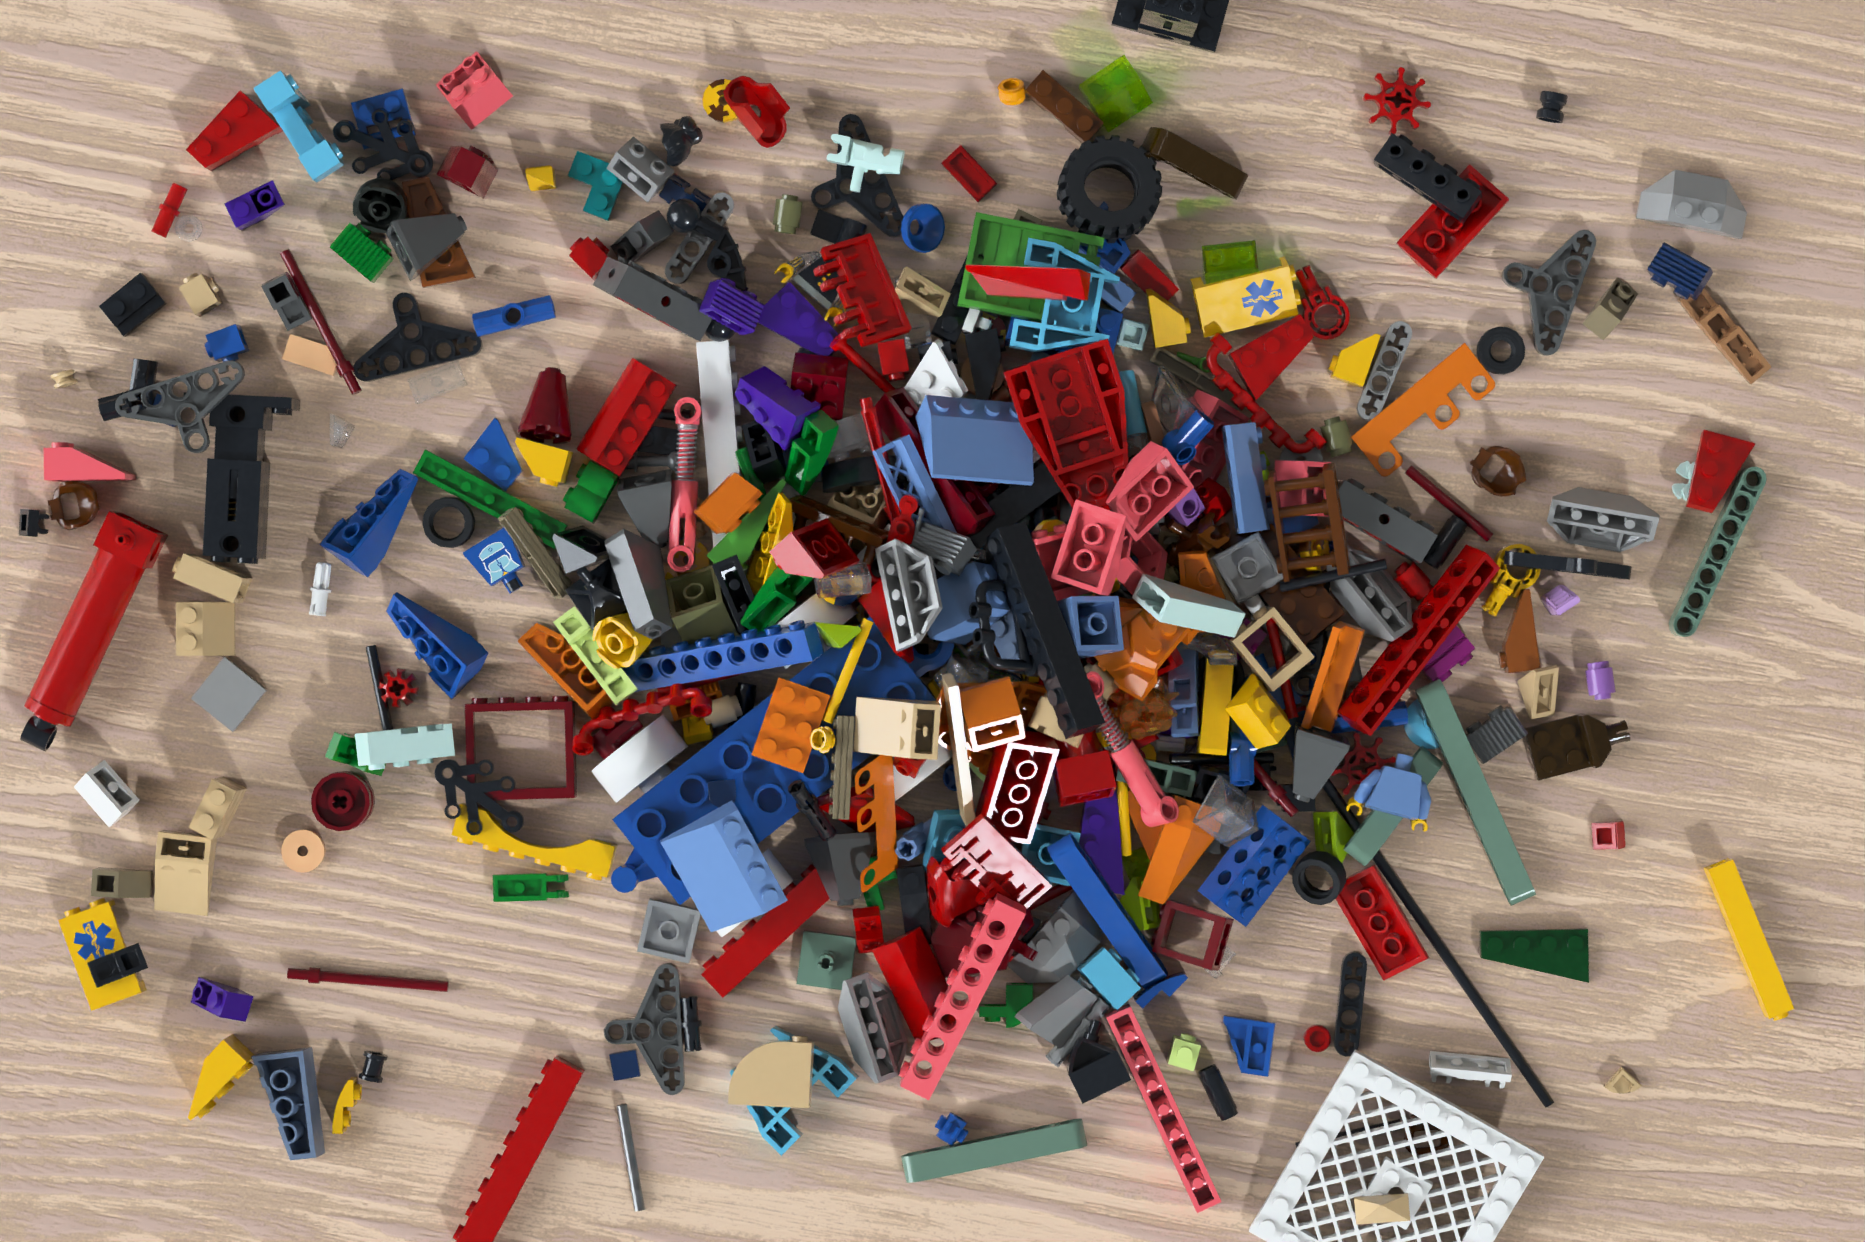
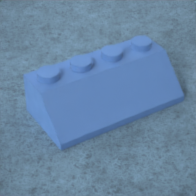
[1221,422,1274,534]

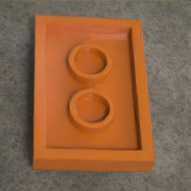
[751,677,831,773]

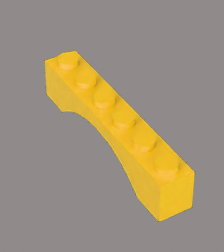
[451,803,617,881]

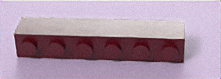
[874,387,995,537]

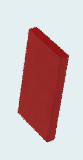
[817,784,915,833]

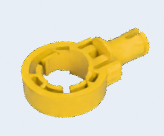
[1481,544,1541,617]

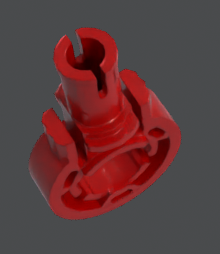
[1295,265,1350,340]

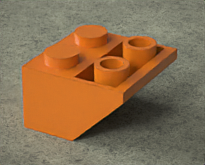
[694,472,763,534]
[959,676,1026,752]

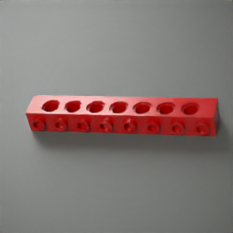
[1337,544,1500,736]

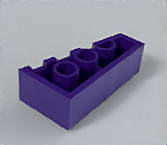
[1079,787,1125,895]

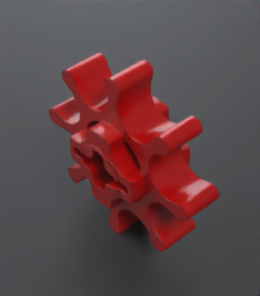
[1363,67,1431,135]
[1332,733,1396,795]

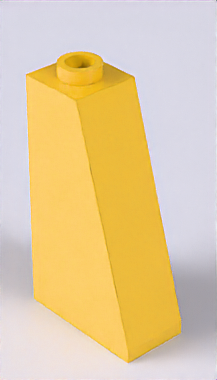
[1196,652,1234,756]

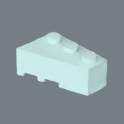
[355,723,455,770]

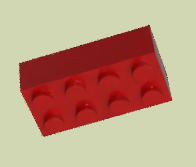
[975,730,1060,844]

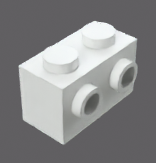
[74,760,139,827]

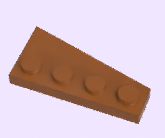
[402,177,476,288]

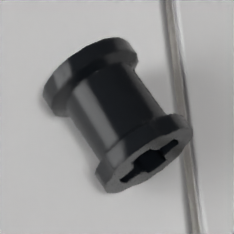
[359,1051,388,1083]

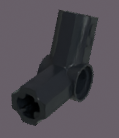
[98,358,158,421]

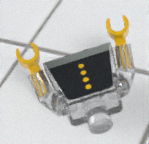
[774,251,848,327]

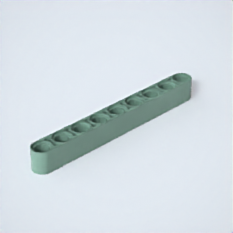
[1415,679,1536,906]

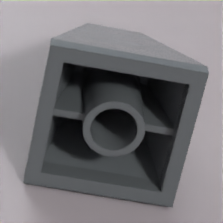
[386,213,467,281]
[617,469,672,548]
[1292,721,1350,802]
[804,832,876,906]

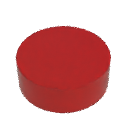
[1304,1024,1331,1052]

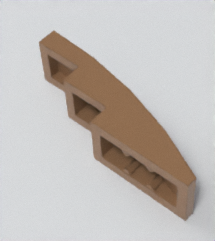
[1677,288,1771,384]

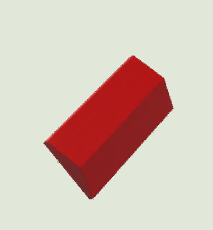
[1396,164,1509,279]
[1329,864,1429,981]

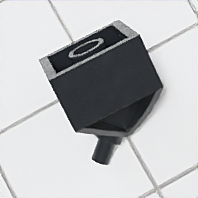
[565,559,628,631]
[1067,1019,1131,1104]

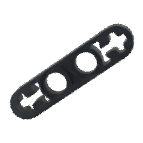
[1334,951,1367,1057]

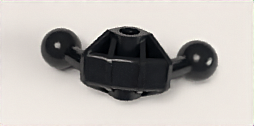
[667,199,749,342]

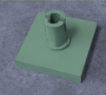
[796,930,856,990]

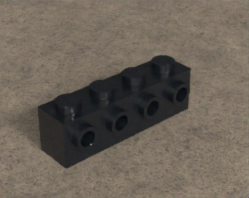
[1374,133,1482,224]

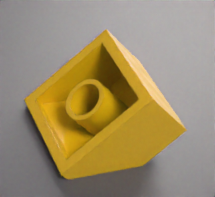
[515,437,573,487]
[1225,673,1291,749]

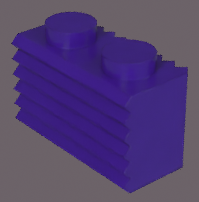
[699,278,764,335]

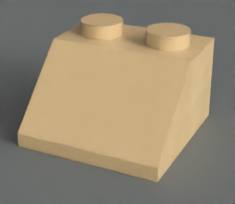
[176,602,235,656]

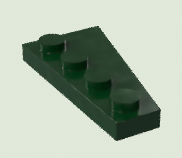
[1479,928,1589,983]

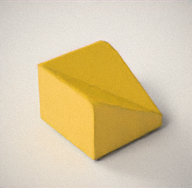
[525,165,557,191]

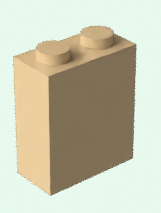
[188,776,247,840]

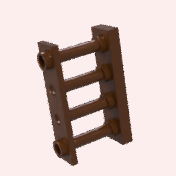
[1264,463,1350,582]
[789,495,889,598]

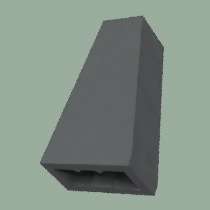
[604,529,672,640]

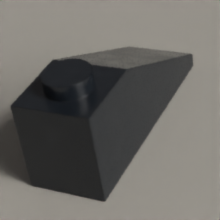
[965,328,1006,400]
[712,554,755,635]
[897,864,932,944]

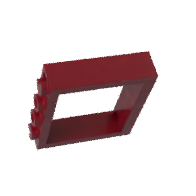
[465,696,577,800]

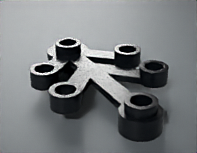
[333,108,433,181]
[435,759,524,835]

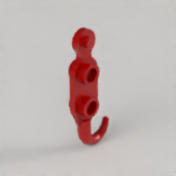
[865,494,918,584]

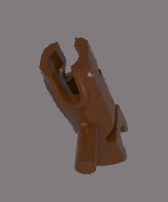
[1165,512,1231,572]

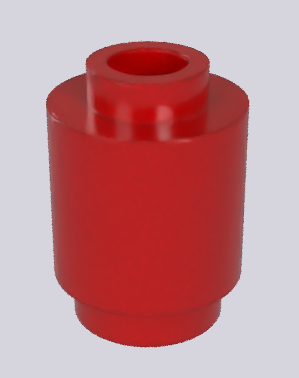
[1394,561,1433,601]

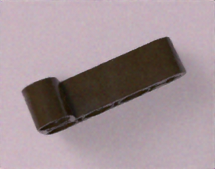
[1142,127,1249,200]

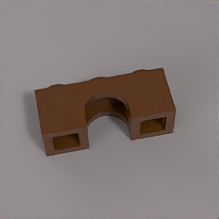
[1025,70,1104,143]

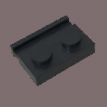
[99,273,167,337]

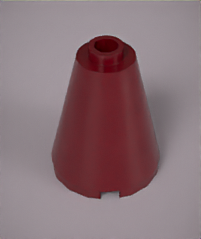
[518,367,572,444]

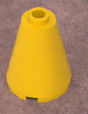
[592,613,654,669]

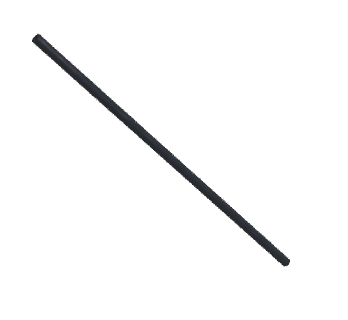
[1322,779,1554,1108]

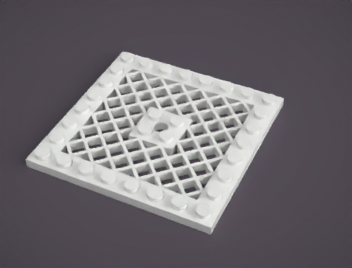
[1249,1049,1544,1242]

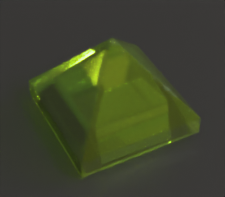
[1122,847,1150,881]

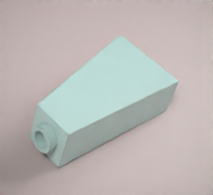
[1132,574,1245,638]

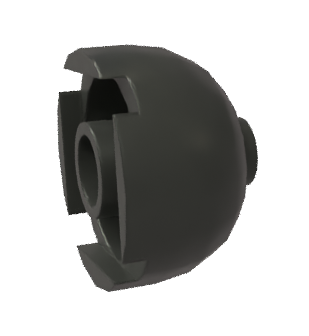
[353,178,407,233]

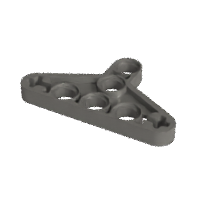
[1502,230,1596,356]
[115,360,245,453]
[604,963,685,1095]

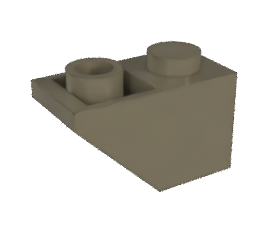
[1583,277,1638,340]
[91,867,152,898]

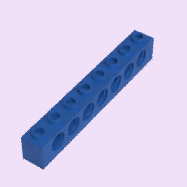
[621,620,824,692]

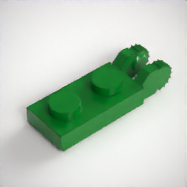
[493,873,569,902]

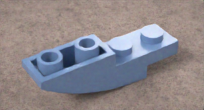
[1168,635,1200,738]

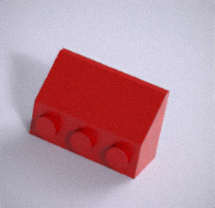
[769,518,860,579]

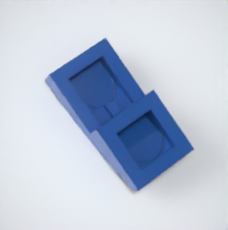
[1134,972,1188,1009]

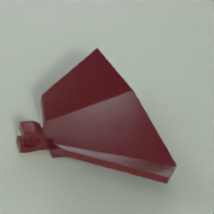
[931,869,1038,978]

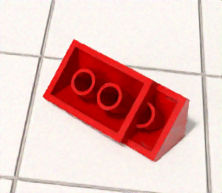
[872,927,956,1041]

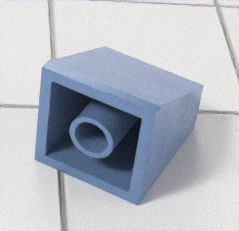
[927,561,1010,645]
[1057,596,1124,659]

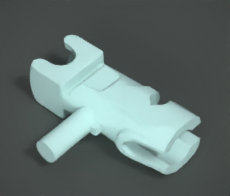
[827,134,905,193]

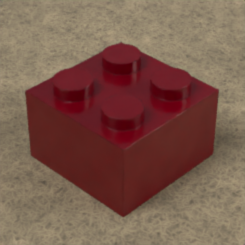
[791,352,849,420]

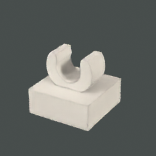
[962,309,992,334]

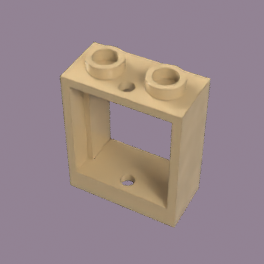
[172,553,252,603]
[1228,606,1314,692]

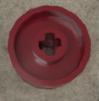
[311,771,375,831]

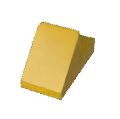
[682,715,713,744]

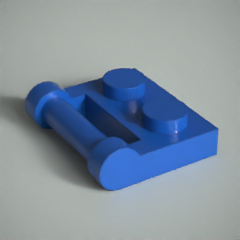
[351,89,416,150]

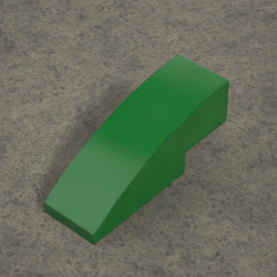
[785,410,839,496]
[741,567,813,632]

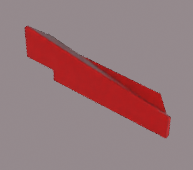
[965,265,1091,301]

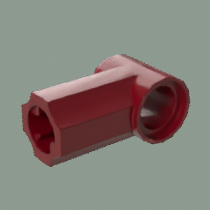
[592,719,643,760]

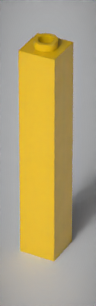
[1704,858,1794,1021]

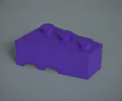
[757,281,839,356]
[734,366,821,451]

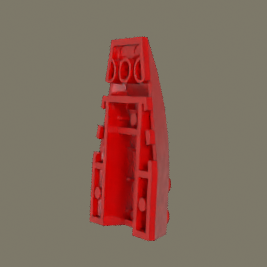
[1003,338,1129,510]

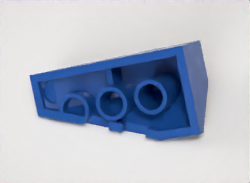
[320,469,418,577]
[386,592,488,699]

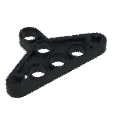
[811,114,904,238]
[353,293,483,382]
[1503,551,1632,580]

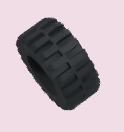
[1057,135,1163,243]

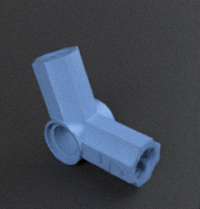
[895,808,948,861]

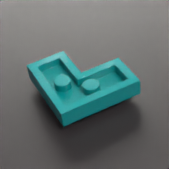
[568,151,624,221]

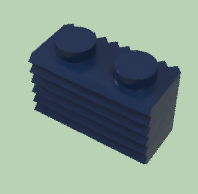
[1647,242,1713,300]

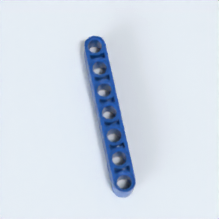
[1047,833,1168,989]

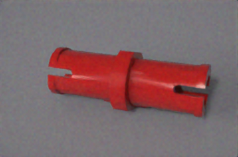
[151,183,188,238]

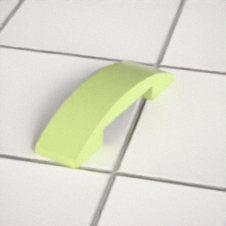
[553,606,638,706]

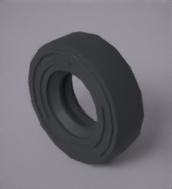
[1477,327,1525,375]

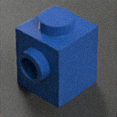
[204,324,250,362]

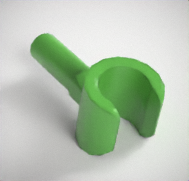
[1176,351,1211,373]

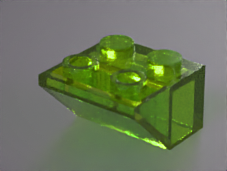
[1078,55,1153,133]
[1201,240,1259,285]

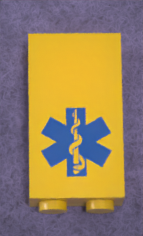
[1190,257,1301,338]
[58,898,147,1011]

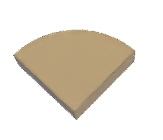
[1603,1067,1642,1094]

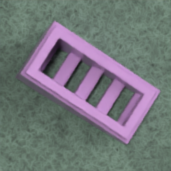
[1540,585,1580,615]

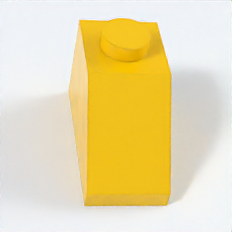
[1146,289,1191,348]
[1328,334,1381,388]

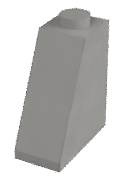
[1015,975,1098,1049]

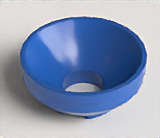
[901,203,945,253]

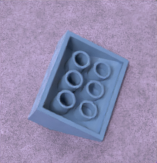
[916,395,1034,486]
[660,800,788,932]

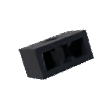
[741,420,787,484]

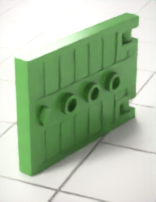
[957,212,1105,323]

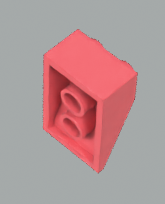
[1106,441,1194,542]
[43,442,136,482]
[1051,500,1128,596]

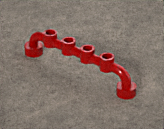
[1206,332,1327,454]
[572,683,712,755]

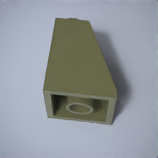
[666,565,740,658]

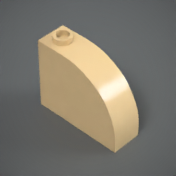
[728,1036,814,1108]

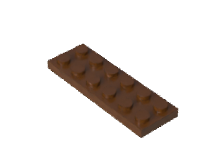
[1215,508,1345,645]

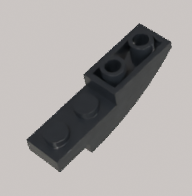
[931,255,984,345]

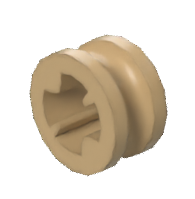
[51,369,78,389]

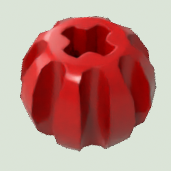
[379,668,419,708]

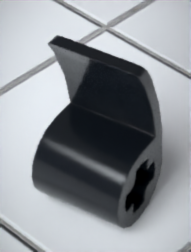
[810,209,867,244]

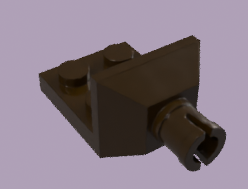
[1525,713,1630,780]

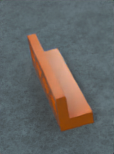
[1301,621,1365,732]

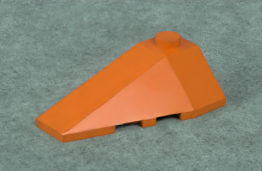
[518,623,614,719]
[1138,794,1225,904]

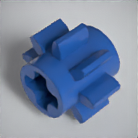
[935,1112,968,1146]

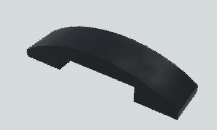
[822,456,908,493]

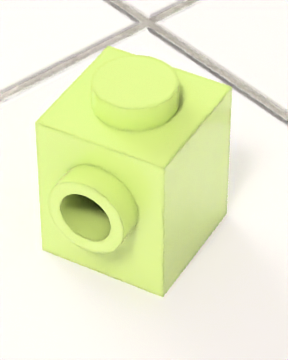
[1166,1033,1201,1071]

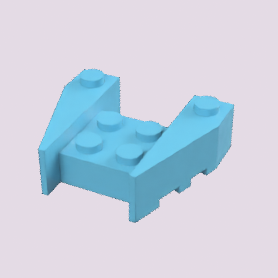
[253,70,344,183]
[1009,238,1120,352]
[730,1026,859,1156]

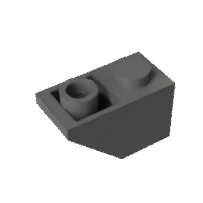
[610,210,674,263]

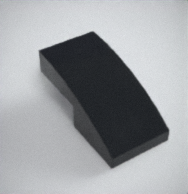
[87,943,148,988]

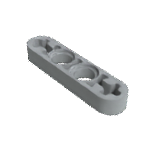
[665,193,734,284]
[1356,321,1412,420]

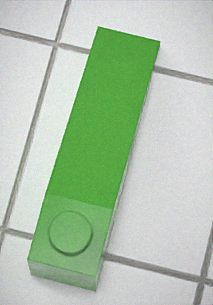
[706,478,787,572]

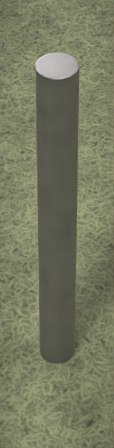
[616,1104,645,1211]

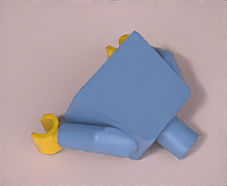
[1346,753,1431,832]

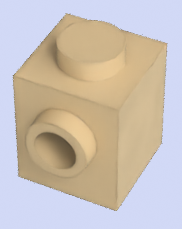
[179,273,223,317]

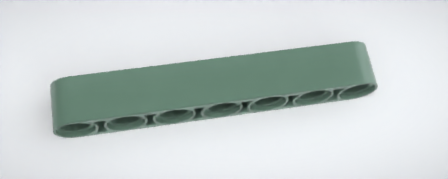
[1669,467,1767,637]
[901,1119,1087,1183]

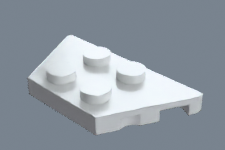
[905,339,968,408]

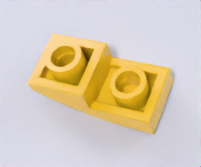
[332,1077,362,1134]

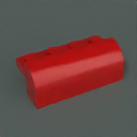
[576,358,677,477]

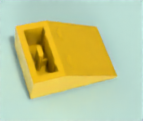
[188,1034,254,1120]

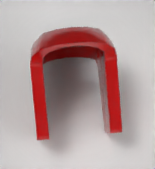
[723,76,790,148]
[926,856,981,927]

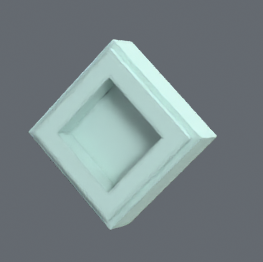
[1116,318,1149,351]

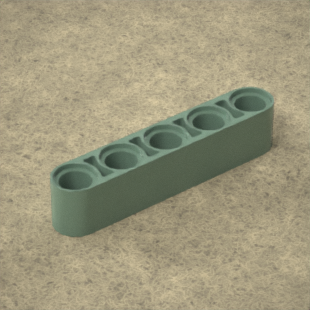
[1343,746,1443,866]

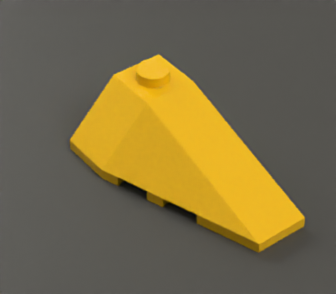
[746,493,793,596]

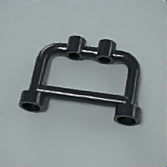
[969,580,1039,677]

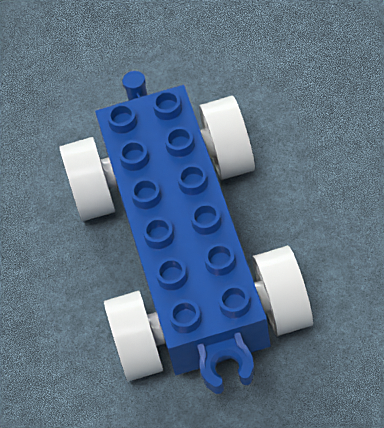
[591,591,954,937]

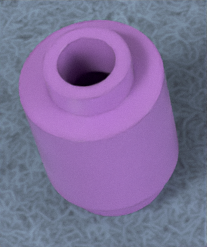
[1585,661,1616,700]

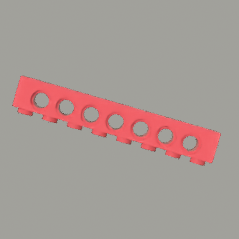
[898,893,1026,1100]
[1105,1004,1221,1213]

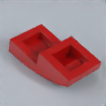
[1120,249,1179,301]
[852,906,884,954]

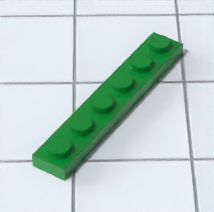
[413,450,568,549]

